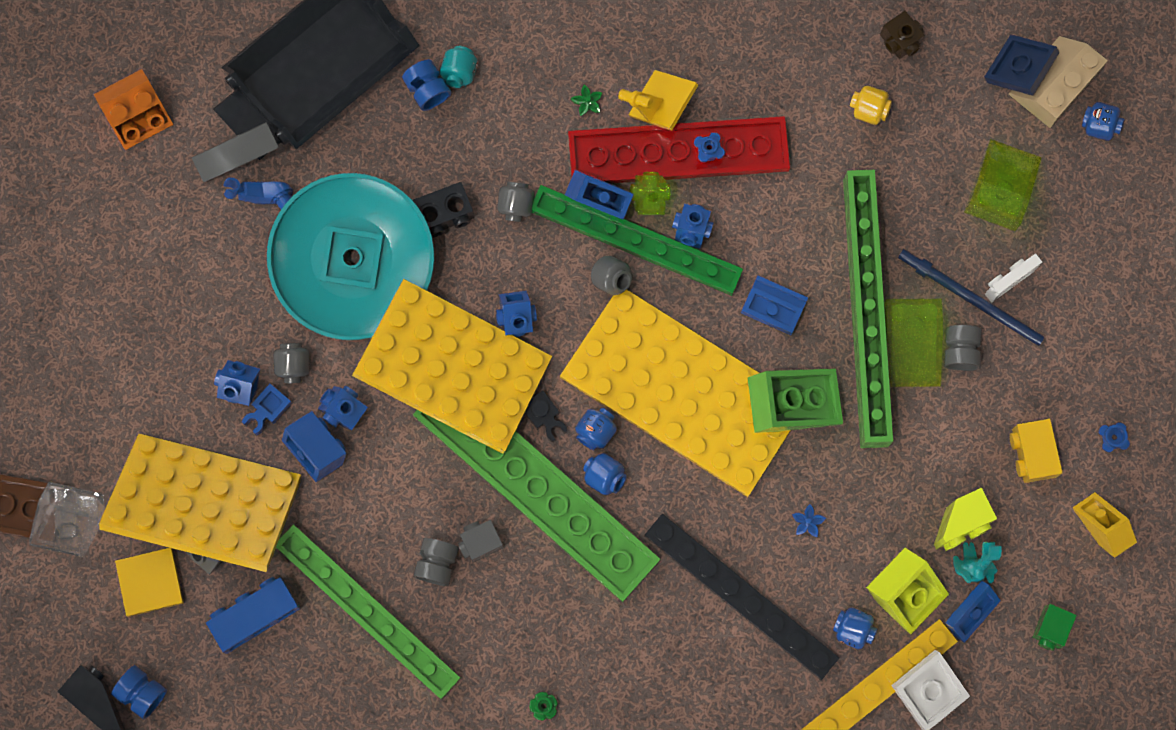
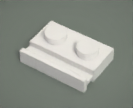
[985,253,1042,303]

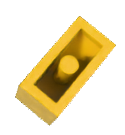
[1073,492,1137,558]

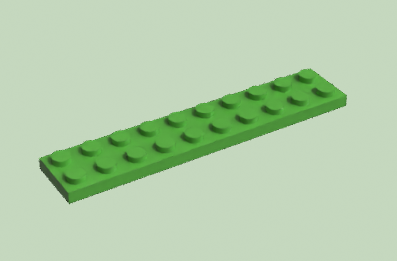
[413,410,660,603]

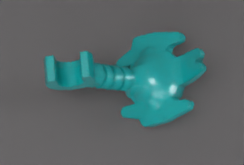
[953,542,1002,583]

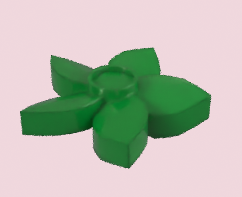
[570,85,602,117]

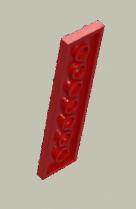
[568,116,790,184]

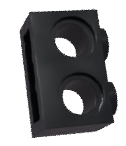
[412,182,474,238]

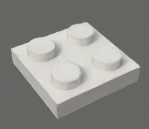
[891,650,970,730]

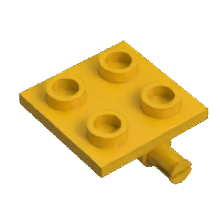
[618,70,698,131]

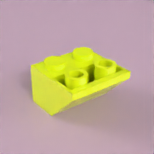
[934,488,997,551]

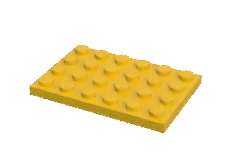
[352,279,552,454]
[99,433,301,572]

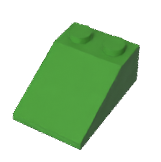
[747,369,843,433]

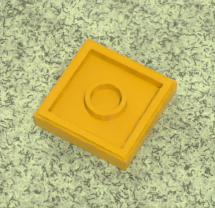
[115,548,184,617]

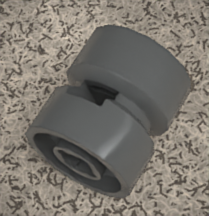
[944,325,982,371]
[413,538,459,587]

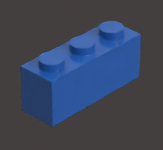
[205,577,300,654]

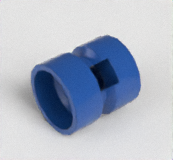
[402,59,451,111]
[111,665,167,719]

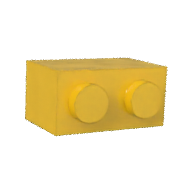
[1010,419,1062,483]

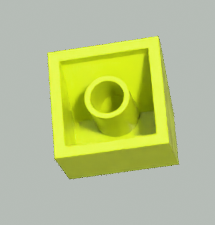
[866,548,949,635]

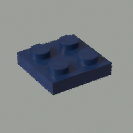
[984,35,1059,96]

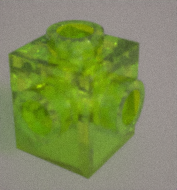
[630,172,671,215]

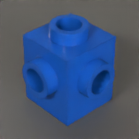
[672,204,714,249]
[496,291,537,337]
[214,360,260,406]
[318,386,368,430]

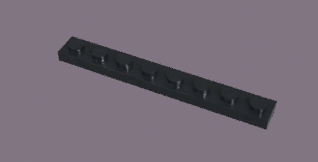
[644,513,839,680]

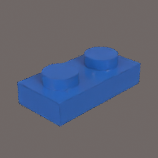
[945,581,1001,643]

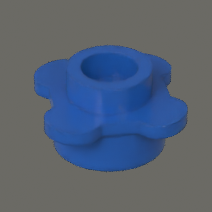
[694,133,725,162]
[1099,423,1130,452]

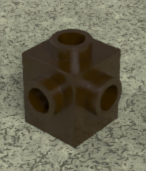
[880,10,925,59]

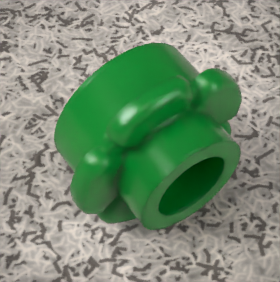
[529,692,558,721]

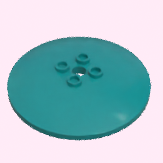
[267,173,434,340]

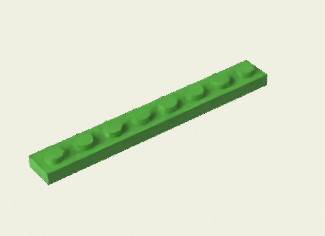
[276,524,461,700]

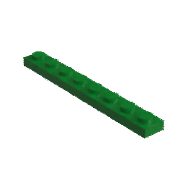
[532,185,743,296]

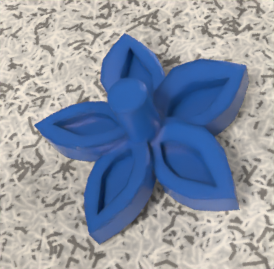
[792,504,826,537]

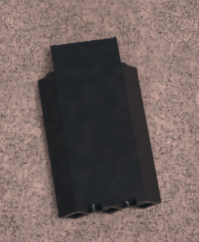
[213,0,420,160]

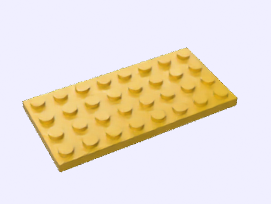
[560,290,791,497]

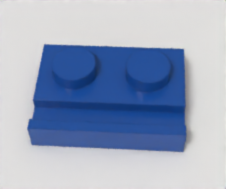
[741,276,808,335]

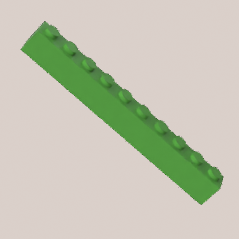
[843,170,893,448]

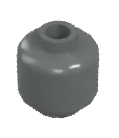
[497,181,534,222]
[591,256,632,295]
[273,343,310,383]

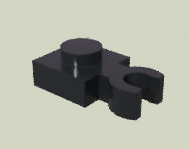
[524,390,567,442]

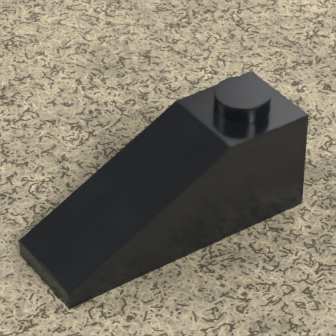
[57,665,125,730]

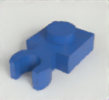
[242,384,292,436]

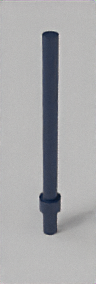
[898,249,1044,346]

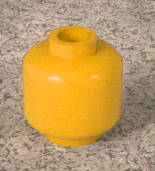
[850,86,892,125]

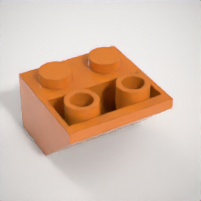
[94,69,173,150]

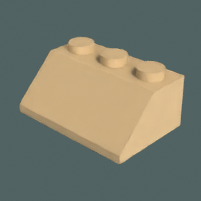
[1009,36,1108,128]

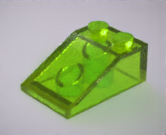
[964,139,1042,231]
[884,299,943,387]

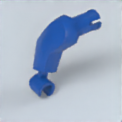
[223,177,293,209]

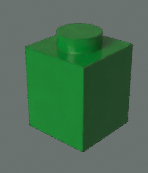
[1032,604,1077,651]

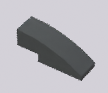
[191,122,279,182]

